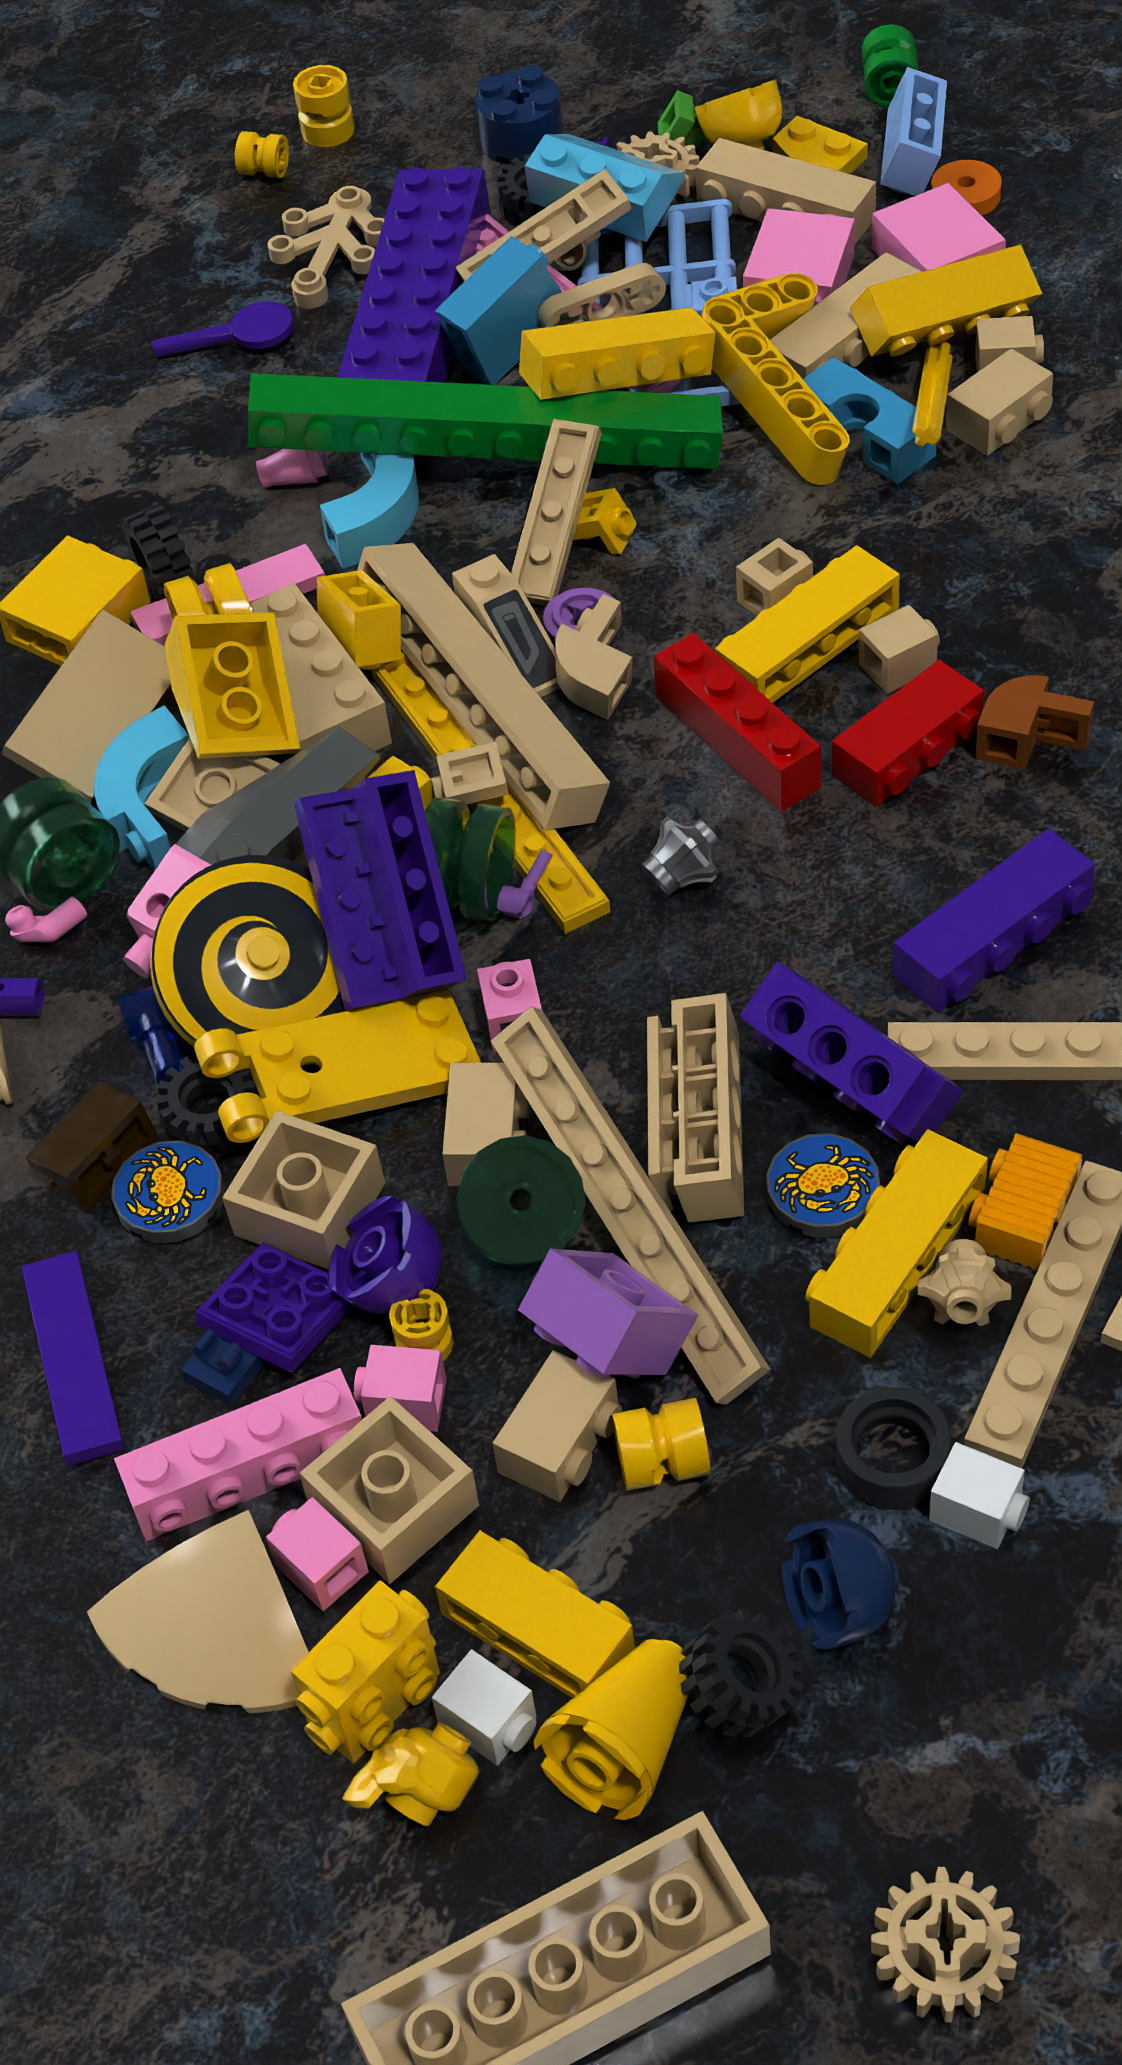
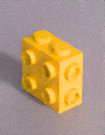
[291,1580,440,1764]

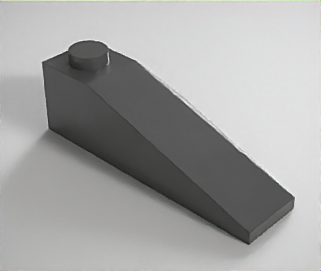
[176,727,380,865]

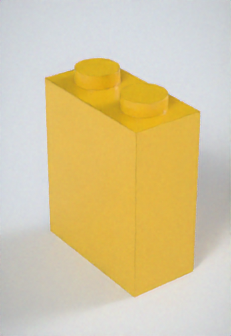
[0,535,151,666]

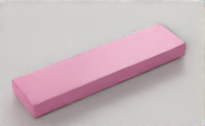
[130,544,325,646]

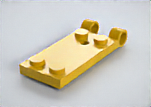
[194,989,481,1143]

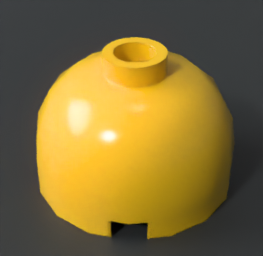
[694,80,783,150]

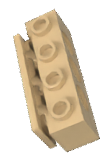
[647,993,744,1223]

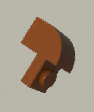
[976,675,1094,770]

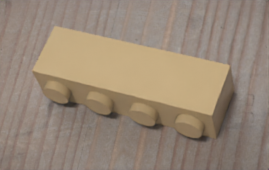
[695,138,876,245]
[770,252,922,379]

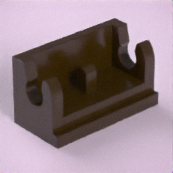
[25,1082,159,1213]

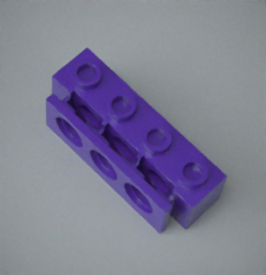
[740,961,964,1145]

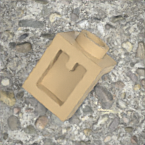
[431,741,509,823]

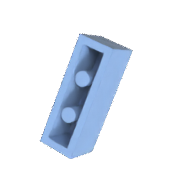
[880,67,947,196]

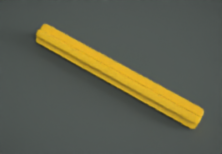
[912,341,953,448]

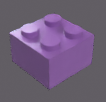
[518,1248,699,1379]

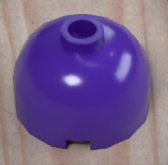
[328,1196,443,1314]

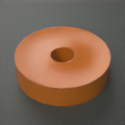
[931,160,1002,216]

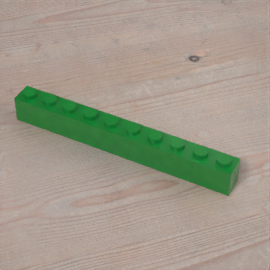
[248,373,723,469]

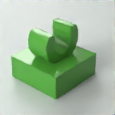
[658,90,705,148]

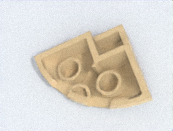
[87,1510,309,1713]

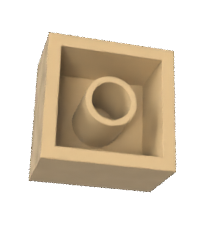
[222,1111,385,1270]
[299,1396,479,1584]

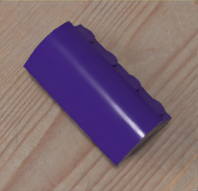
[293,770,467,1011]

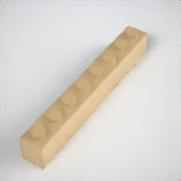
[357,543,610,830]

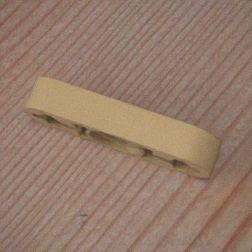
[537,263,666,328]

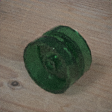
[0,777,120,912]
[425,797,516,922]
[455,1135,586,1267]

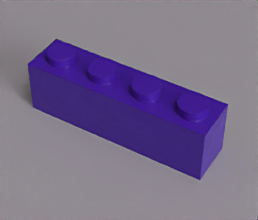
[893,828,1095,1013]

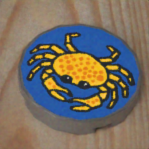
[766,1133,880,1238]
[111,1140,225,1243]

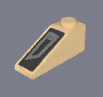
[452,554,560,698]

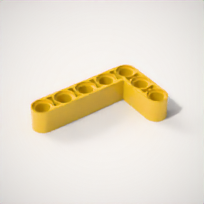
[701,272,850,485]

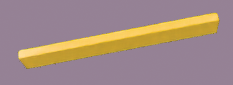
[372,651,610,934]

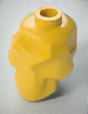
[342,1722,479,1826]

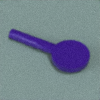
[152,301,293,358]

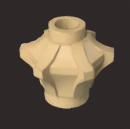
[917,1239,1011,1326]

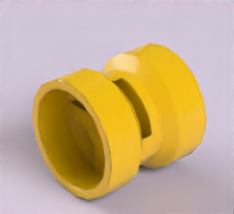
[235,131,289,179]
[389,1289,453,1361]

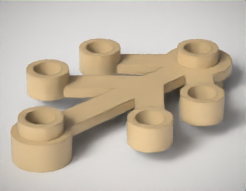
[268,186,384,309]

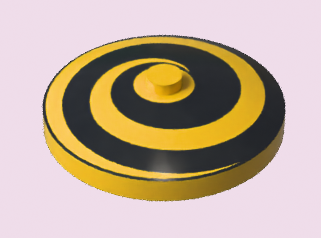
[150,855,345,1047]

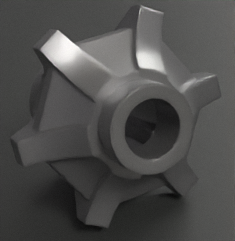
[641,816,720,896]

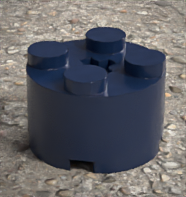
[475,65,563,165]

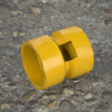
[293,65,355,147]
[612,1398,711,1491]

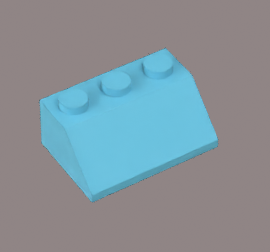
[525,134,685,242]

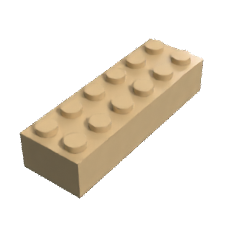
[341,1811,771,2065]

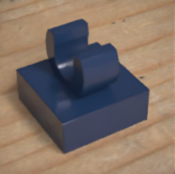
[181,1329,265,1407]

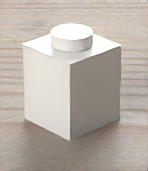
[929,1442,1030,1549]
[432,1649,537,1766]

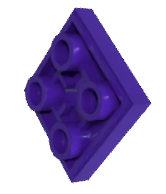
[196,1242,353,1373]

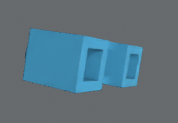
[803,357,936,485]

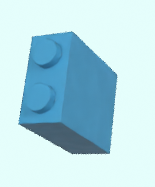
[435,236,562,385]

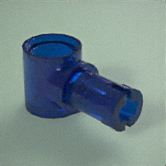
[117,986,183,1084]

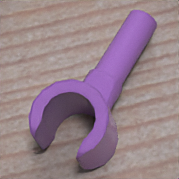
[497,849,553,919]

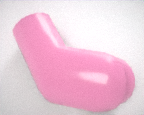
[5,897,87,942]

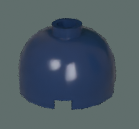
[782,1520,899,1649]

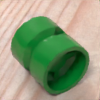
[862,24,918,107]

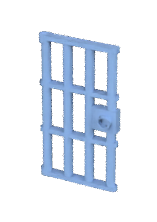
[577,199,740,406]

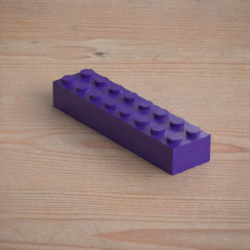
[338,167,491,383]

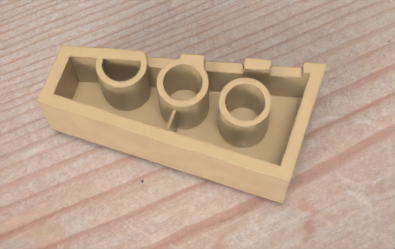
[251,583,392,755]

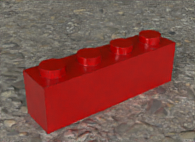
[653,633,822,813]

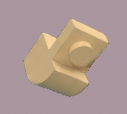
[555,594,632,720]

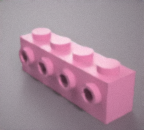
[114,1368,362,1542]

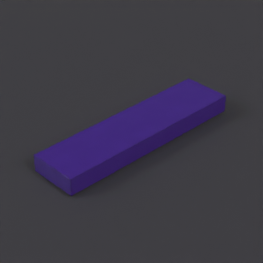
[21,1250,125,1466]

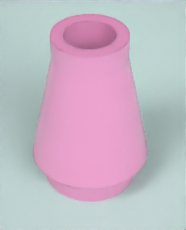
[256,449,328,488]

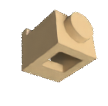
[736,538,813,616]

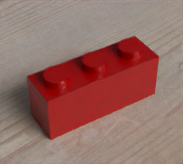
[832,660,984,807]

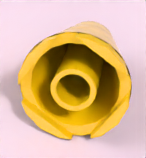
[534,1639,690,1820]

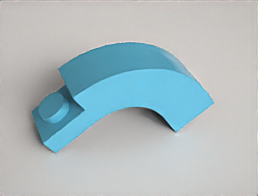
[320,453,419,569]
[94,706,189,871]

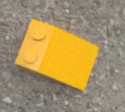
[164,612,300,759]

